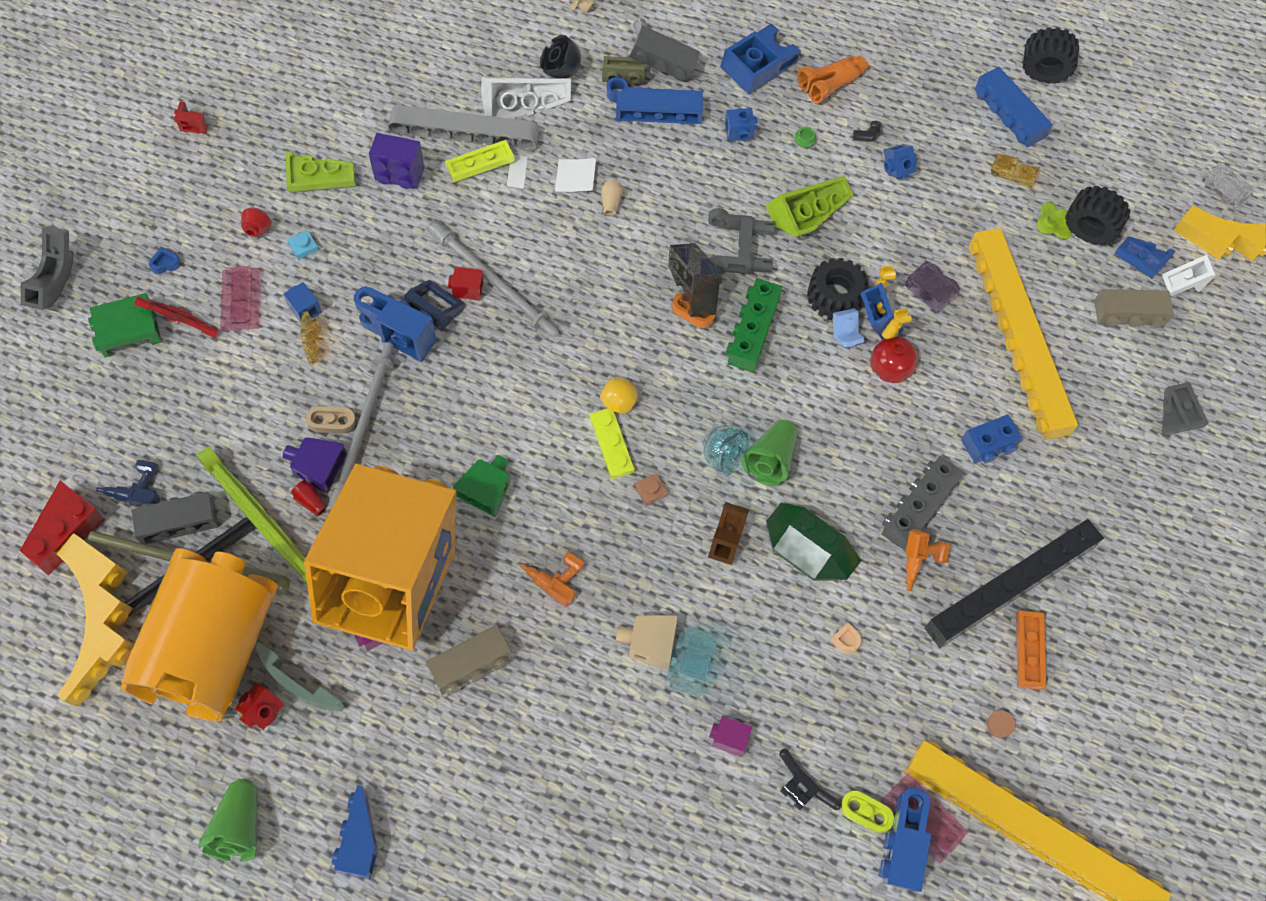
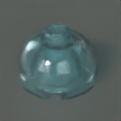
[703,425,749,475]

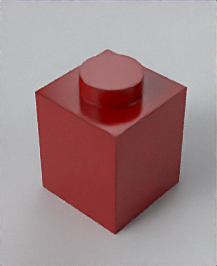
[448,266,484,301]

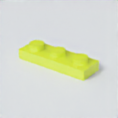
[445,140,515,183]
[589,408,634,480]

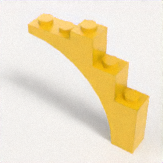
[1174,205,1266,261]
[57,533,134,707]

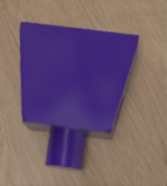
[283,437,347,493]

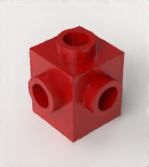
[235,683,284,730]

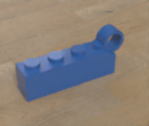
[606,77,703,124]

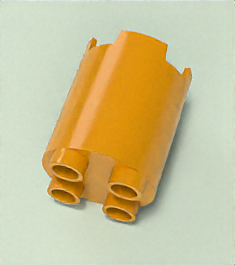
[120,548,278,722]

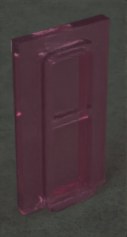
[220,266,260,331]
[880,774,969,864]

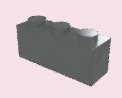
[629,25,700,82]
[131,491,218,545]

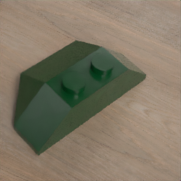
[766,503,862,581]

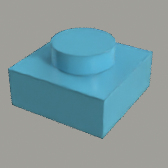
[287,230,319,260]

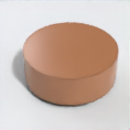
[987,710,1015,738]

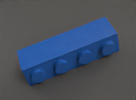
[974,67,1053,148]

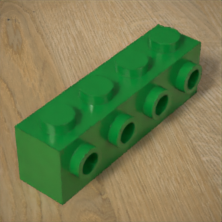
[725,278,783,373]

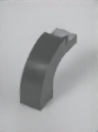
[21,226,74,310]

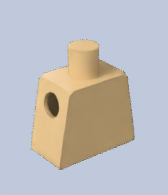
[616,615,678,670]

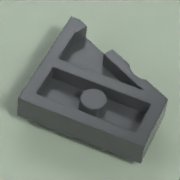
[1162,382,1209,436]

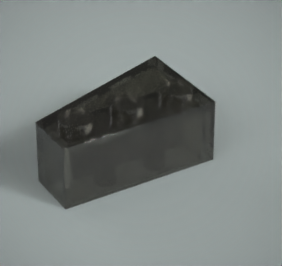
[668,243,722,317]

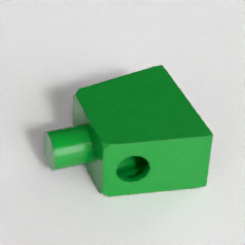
[453,455,510,517]

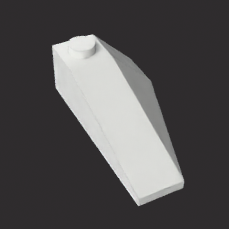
[481,77,571,119]

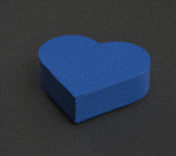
[149,247,181,274]

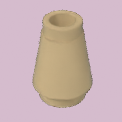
[601,181,623,216]

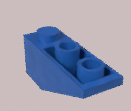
[332,785,378,880]

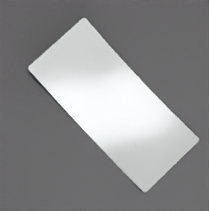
[507,154,596,192]

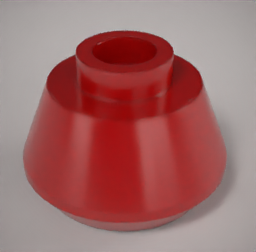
[241,207,272,237]

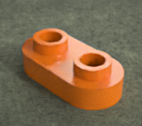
[671,293,715,328]

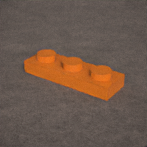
[1016,610,1046,690]

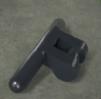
[779,748,842,811]

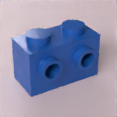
[961,414,1023,464]

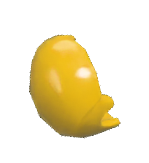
[600,377,638,413]

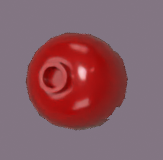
[870,336,918,383]

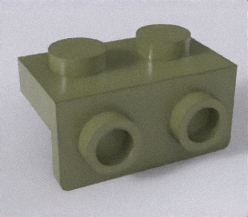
[602,56,645,84]

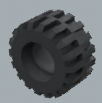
[1022,27,1080,84]
[1065,186,1131,246]
[807,258,869,321]

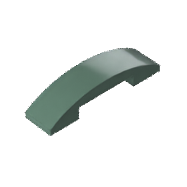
[255,642,345,712]

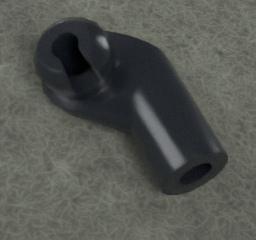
[853,121,882,142]

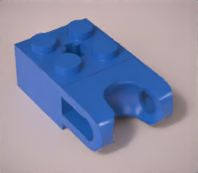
[720,24,801,95]
[353,286,437,362]
[878,787,931,892]

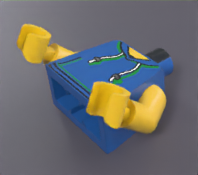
[861,266,912,339]

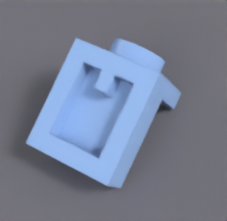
[833,308,864,347]

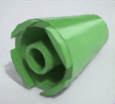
[742,420,797,486]
[198,779,257,862]

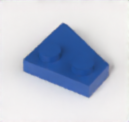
[1115,236,1176,279]

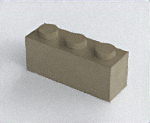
[1094,289,1174,327]
[425,625,512,695]

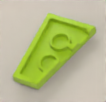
[285,151,356,192]

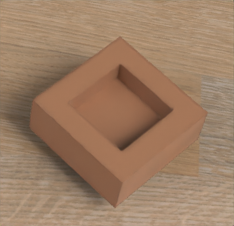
[634,473,668,506]

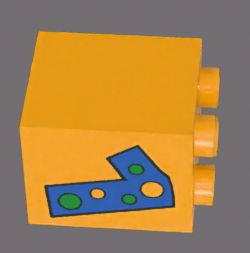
[304,463,456,651]

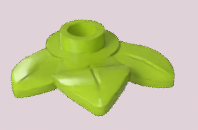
[1036,201,1072,239]

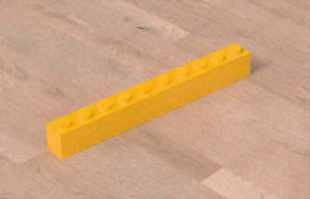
[969,228,1078,440]
[904,740,1171,901]

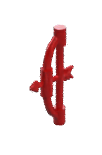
[134,296,218,338]

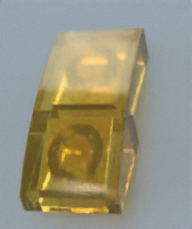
[991,153,1040,189]
[301,311,321,366]

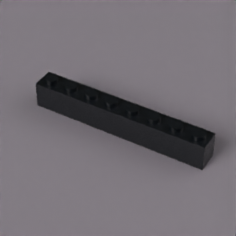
[924,519,1104,649]

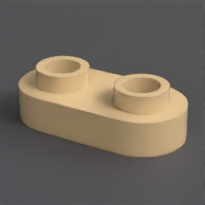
[306,406,356,433]

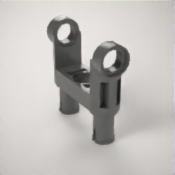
[705,208,775,275]

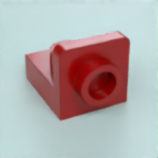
[174,101,208,134]

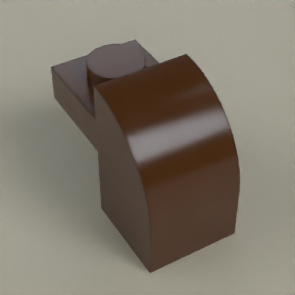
[707,502,749,565]

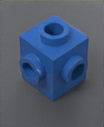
[724,108,758,141]
[883,144,917,180]

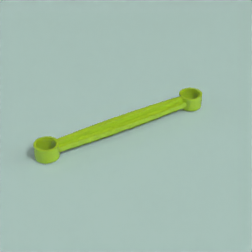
[196,446,307,585]

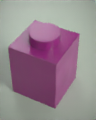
[709,716,752,757]

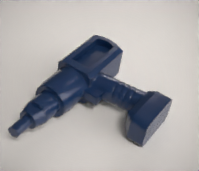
[96,460,160,507]

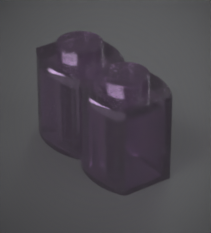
[905,261,961,313]

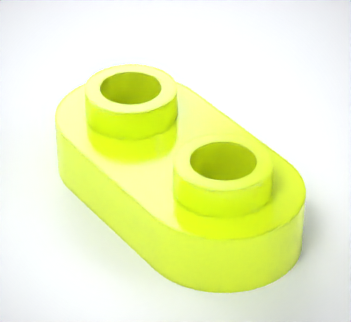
[841,791,894,834]

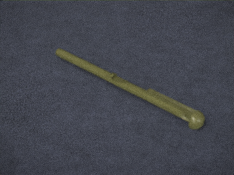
[88,531,290,595]

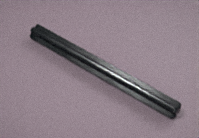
[125,517,254,617]

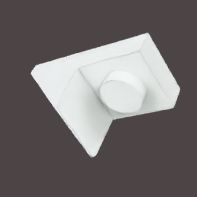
[1162,255,1216,296]

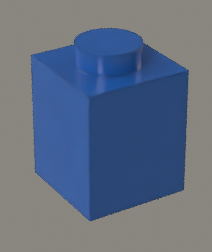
[283,282,322,324]

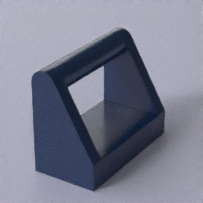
[404,280,466,331]

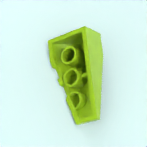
[765,175,853,237]

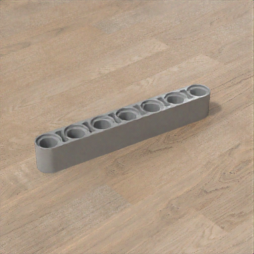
[388,105,540,150]

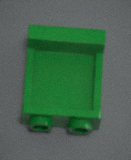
[88,293,162,358]

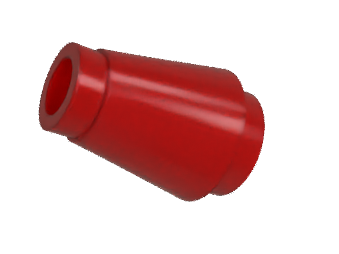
[291,480,327,517]

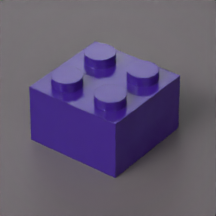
[369,133,425,189]

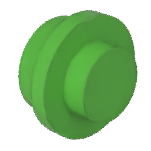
[794,127,816,148]

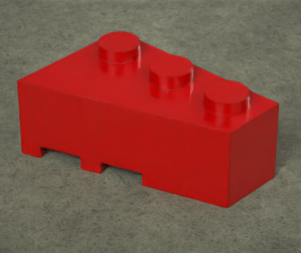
[20,480,105,576]

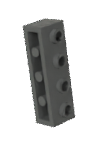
[881,456,964,552]

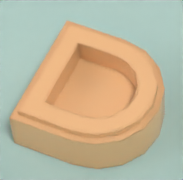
[830,622,862,654]

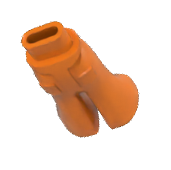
[798,55,869,104]

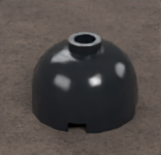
[540,35,582,78]

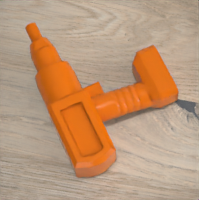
[905,529,950,591]
[520,552,585,607]

